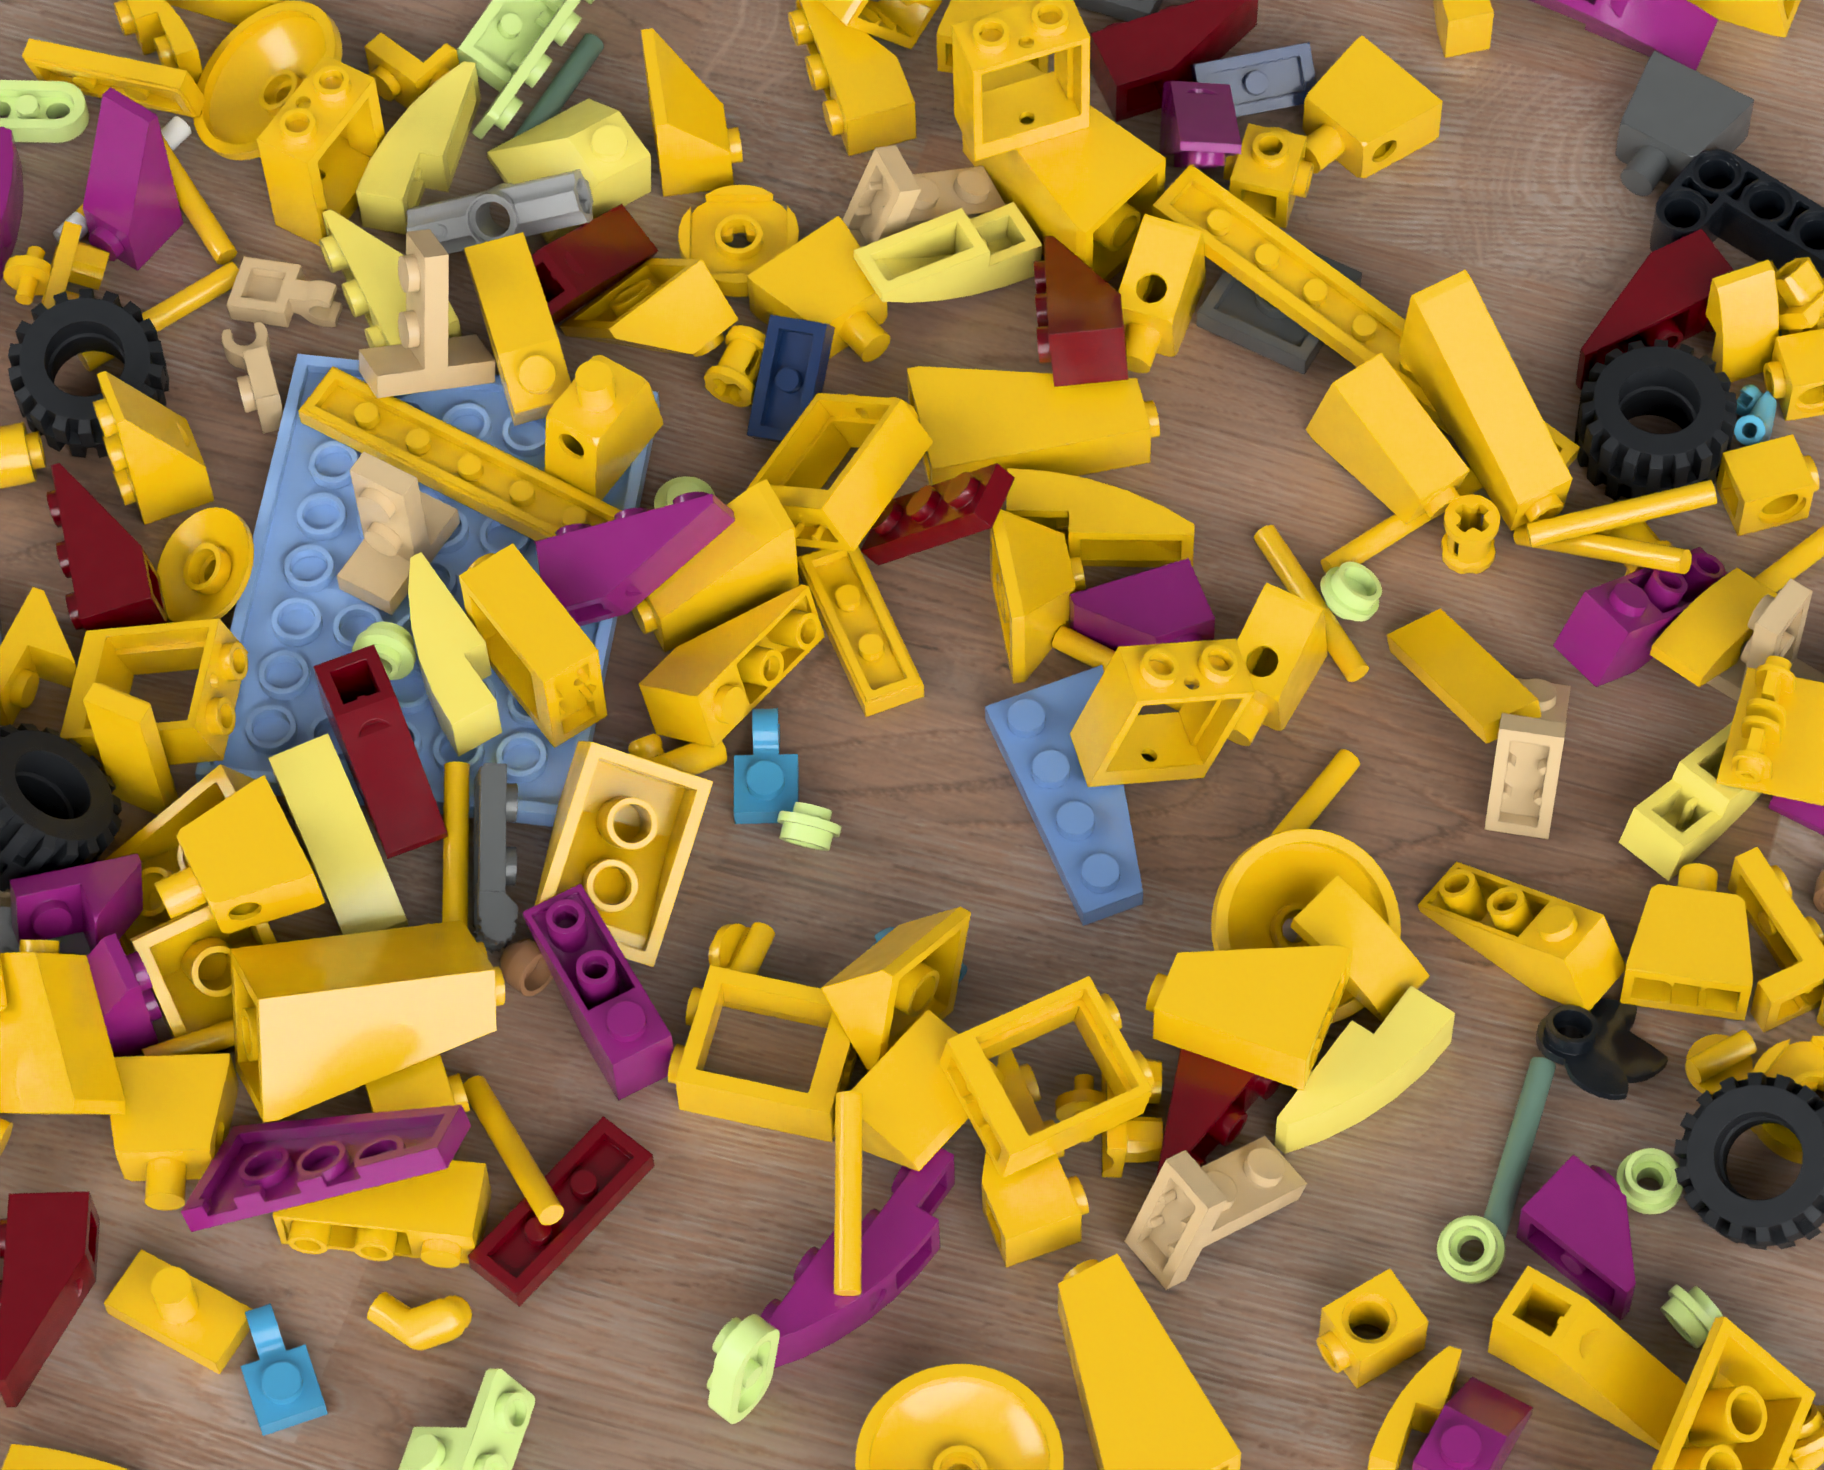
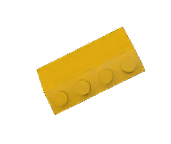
[1651,1316,1816,1470]

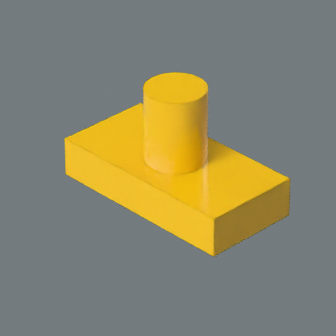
[104,1249,252,1375]

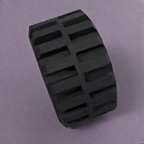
[8,289,169,458]
[1574,339,1737,501]
[0,723,122,892]
[1674,1072,1824,1250]

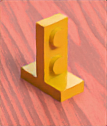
[1728,847,1824,1033]

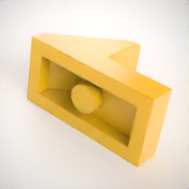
[0,587,77,726]

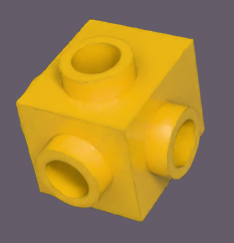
[1223,123,1314,228]

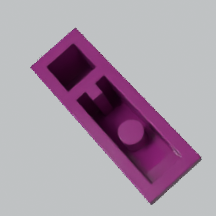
[83,87,184,271]

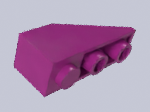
[1159,81,1242,169]
[535,492,735,627]
[1553,547,1728,687]
[523,883,674,1101]

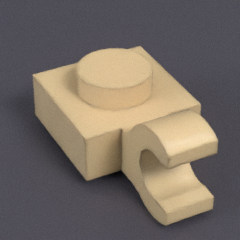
[226,257,343,327]
[222,321,283,434]

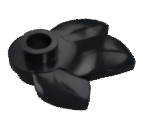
[1536,999,1668,1100]

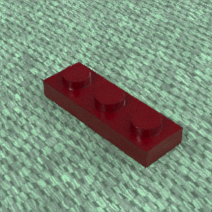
[861,463,1015,566]
[468,1116,655,1307]

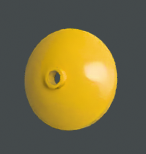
[193,0,342,160]
[1211,829,1401,1023]
[855,1364,1064,1470]

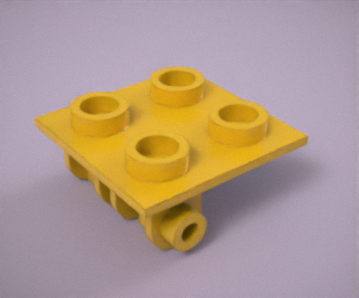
[1716,656,1824,806]

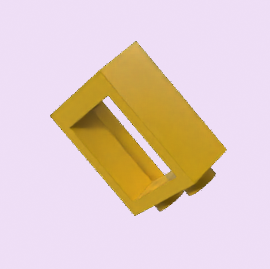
[952,0,1090,161]
[257,54,385,246]
[744,393,933,552]
[459,543,608,748]
[60,618,248,770]
[1070,638,1255,787]
[668,965,858,1143]
[940,976,1154,1179]

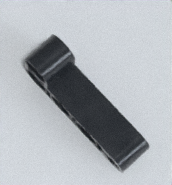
[1650,149,1824,278]

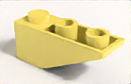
[319,209,462,348]

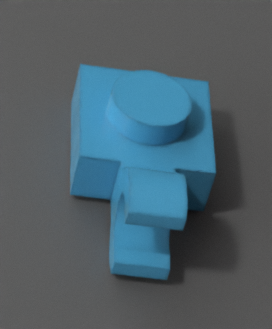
[734,708,799,824]
[240,1303,328,1436]

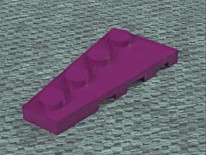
[180,1105,471,1232]

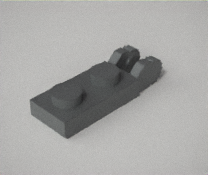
[472,763,518,954]

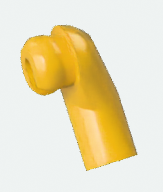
[628,733,727,775]
[367,1291,472,1351]

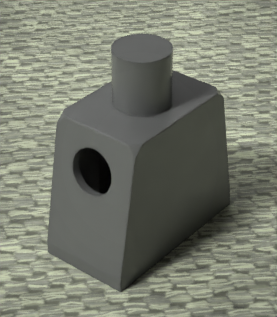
[1615,51,1754,196]

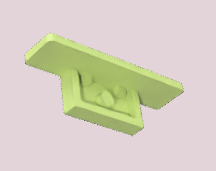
[457,0,594,140]
[399,1368,535,1470]

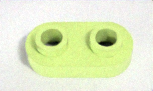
[0,80,89,143]
[706,1314,780,1424]

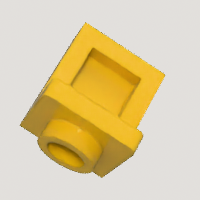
[364,32,459,109]

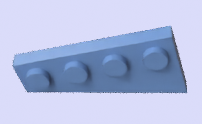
[985,665,1143,926]

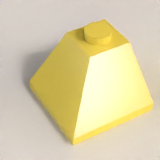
[487,98,651,244]

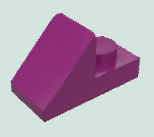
[9,853,143,951]

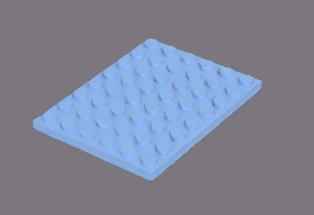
[195,354,660,827]

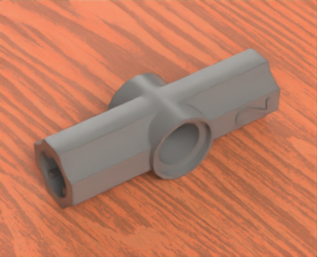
[406,169,593,254]

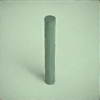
[513,33,604,138]
[1483,1057,1556,1241]

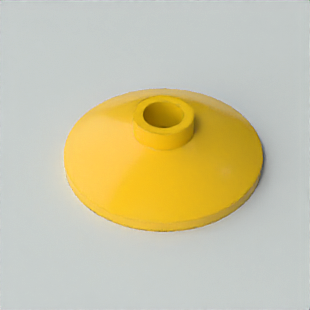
[157,507,254,622]

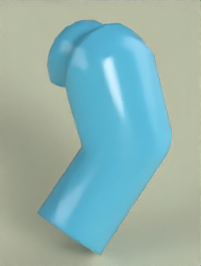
[1734,384,1777,446]

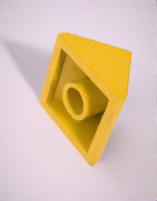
[130,903,277,1038]
[821,906,971,1071]
[833,1009,1006,1172]

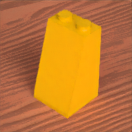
[962,61,1166,283]
[230,920,505,1122]

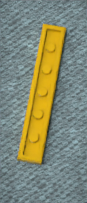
[298,366,622,541]

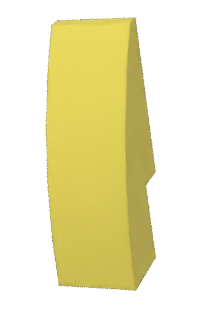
[356,61,481,235]
[854,202,1043,303]
[408,552,502,757]
[1619,721,1762,881]
[268,733,409,935]
[1275,986,1455,1154]

